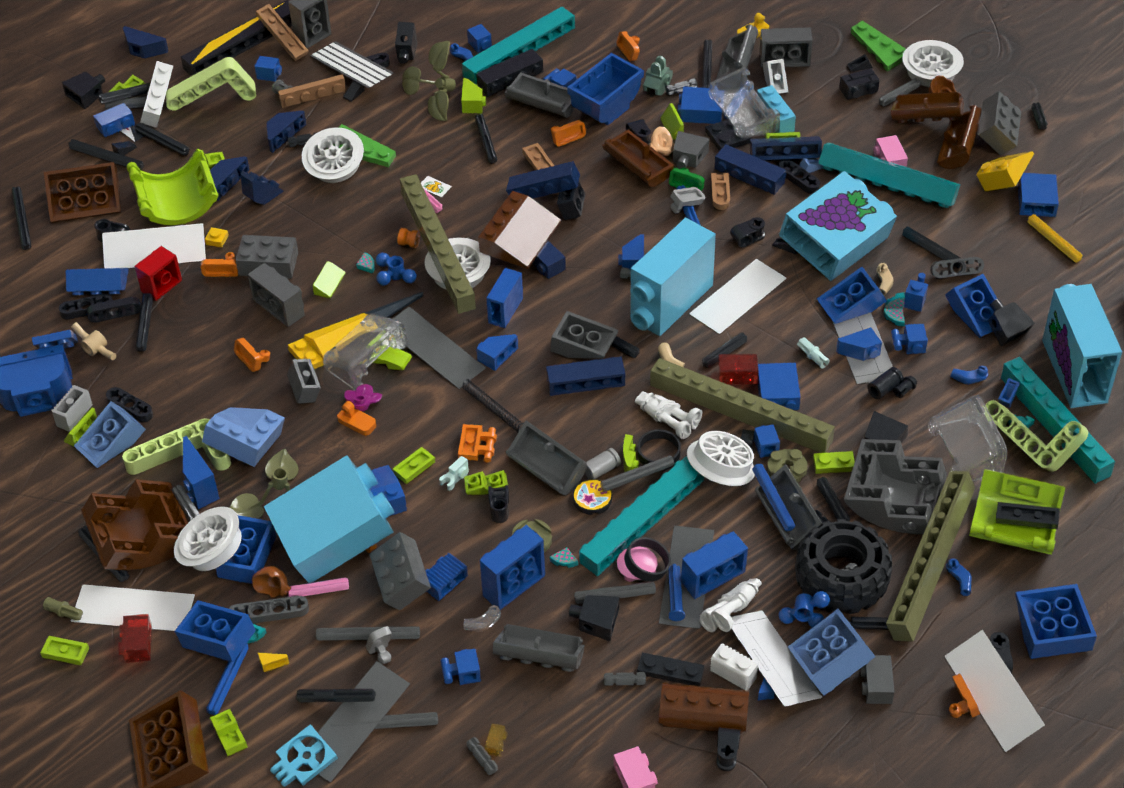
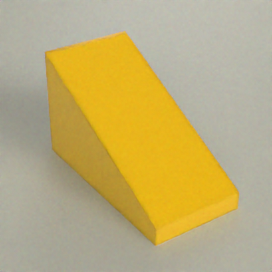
[258,653,289,672]

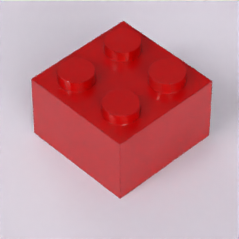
[134,246,182,301]

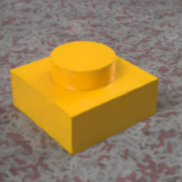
[205,227,229,248]

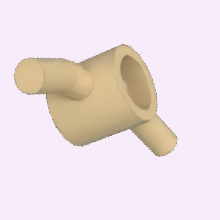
[71,322,116,360]

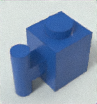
[542,68,577,88]
[904,273,928,312]
[891,324,928,354]
[440,649,481,685]

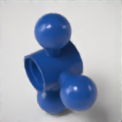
[376,253,417,285]
[779,591,830,628]

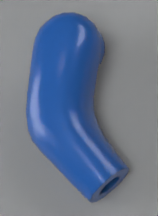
[450,43,473,61]
[950,366,988,384]
[946,558,971,596]

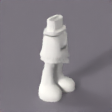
[635,391,702,439]
[700,578,762,632]

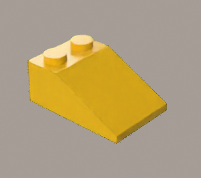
[976,151,1034,191]

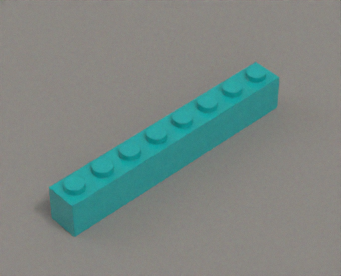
[462,7,575,85]
[818,143,961,208]
[1001,357,1115,484]
[579,456,704,576]

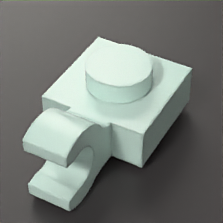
[439,456,469,491]

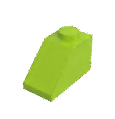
[461,78,486,113]

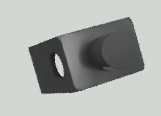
[673,131,709,169]

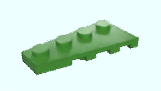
[851,21,906,71]
[327,124,396,167]

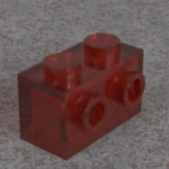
[718,354,758,384]
[118,614,152,663]

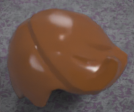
[929,75,957,93]
[252,565,291,598]

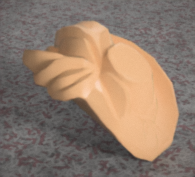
[649,126,674,156]

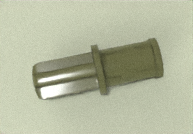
[43,597,83,621]

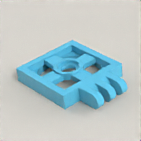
[270,724,338,787]

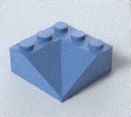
[202,407,285,467]
[788,609,875,696]

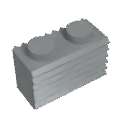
[52,385,93,432]

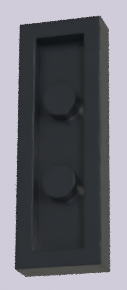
[996,502,1060,529]
[637,652,705,686]

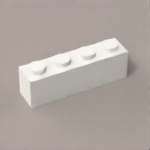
[140,61,173,128]

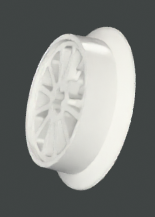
[903,40,964,87]
[302,128,364,183]
[425,238,491,290]
[687,431,754,486]
[174,507,242,571]

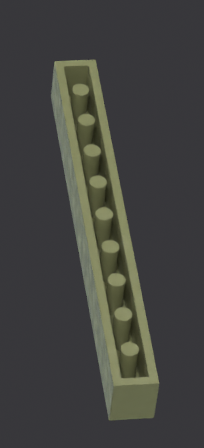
[400,174,476,314]
[650,358,835,453]
[886,471,975,642]

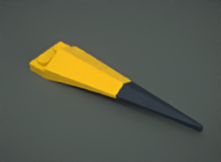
[288,292,423,369]

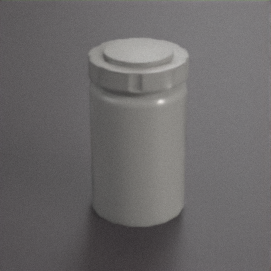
[585,448,621,479]

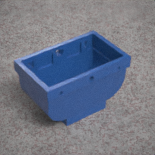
[567,53,644,125]
[0,344,73,417]

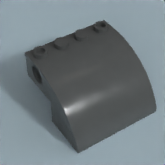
[844,439,947,534]

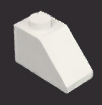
[763,59,788,94]

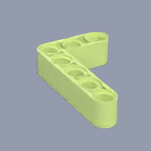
[166,57,256,110]
[984,400,1088,472]
[122,419,231,475]

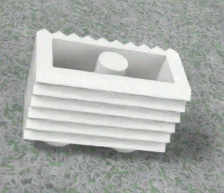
[710,644,758,690]

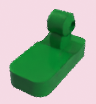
[669,168,705,191]

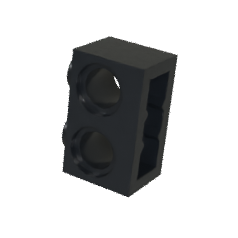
[557,182,586,220]

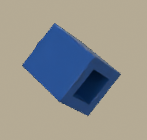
[467,24,492,53]
[255,56,282,82]
[754,424,780,458]

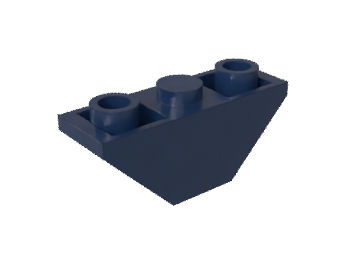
[123,26,169,59]
[267,111,306,153]
[210,156,250,201]
[241,171,284,205]

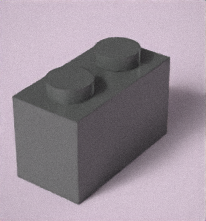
[287,359,321,403]
[860,655,894,704]

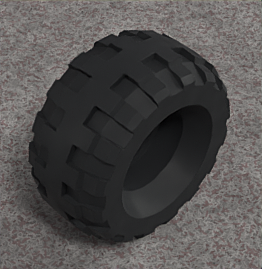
[795,519,892,614]

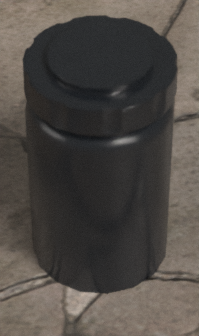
[867,367,904,400]

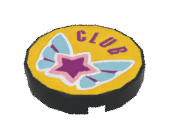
[573,479,612,515]

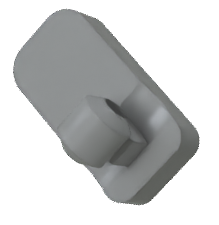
[670,187,705,214]
[366,626,392,664]

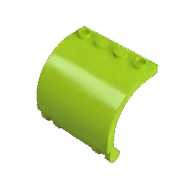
[127,149,218,225]
[969,469,1065,555]

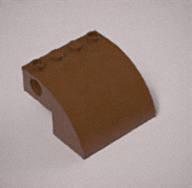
[81,479,188,570]

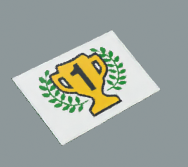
[421,176,452,197]

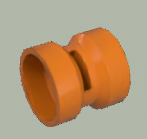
[397,228,420,248]

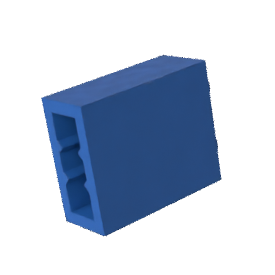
[678,87,724,124]
[1018,173,1059,217]
[486,268,523,328]
[757,363,801,410]

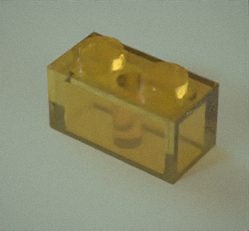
[485,723,507,756]

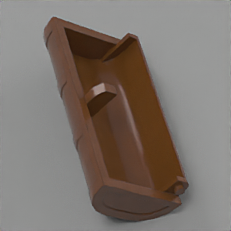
[891,92,964,123]
[937,105,982,169]
[602,130,674,187]
[659,682,749,734]

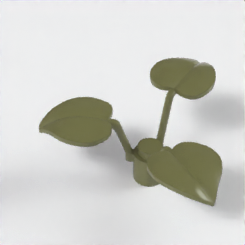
[402,41,456,121]
[229,449,299,519]

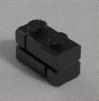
[839,68,880,100]

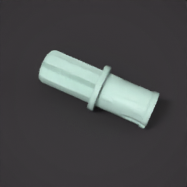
[797,338,830,369]

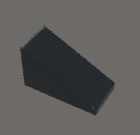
[847,54,873,72]
[343,81,365,102]
[111,141,137,155]
[772,238,797,254]
[740,429,754,450]

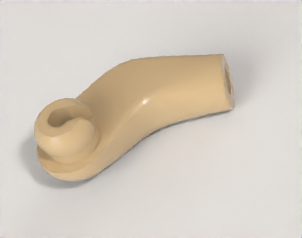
[876,263,893,296]
[658,343,685,367]

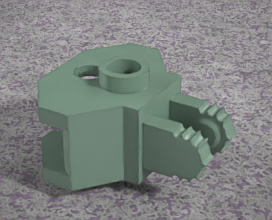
[643,56,673,95]

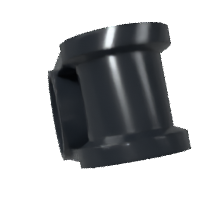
[626,119,651,145]
[730,217,765,247]
[95,219,131,242]
[488,485,509,523]
[990,632,1013,674]
[716,727,741,771]

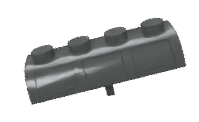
[716,24,758,86]
[505,73,575,118]
[506,420,587,495]
[755,464,822,550]
[493,624,585,672]

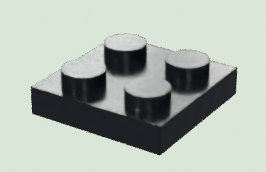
[705,117,751,151]

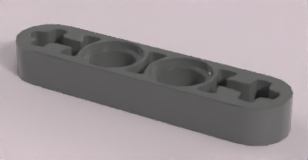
[229,596,309,624]

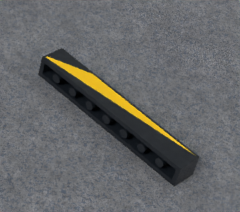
[181,0,292,76]

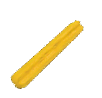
[1027,214,1083,263]

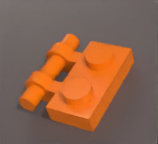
[458,424,497,462]

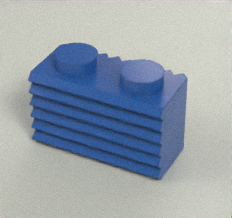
[93,103,135,137]
[425,553,468,601]

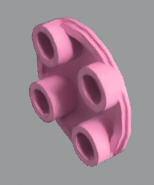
[617,546,658,582]

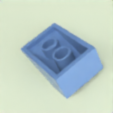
[74,401,146,468]

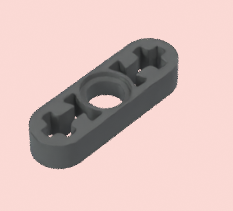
[930,257,984,278]

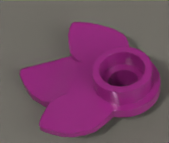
[344,384,382,411]

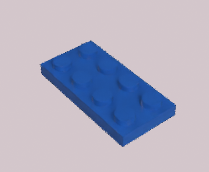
[32,330,78,349]

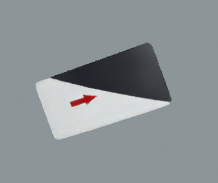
[120,125,145,142]

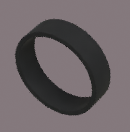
[637,429,681,470]
[624,537,671,582]

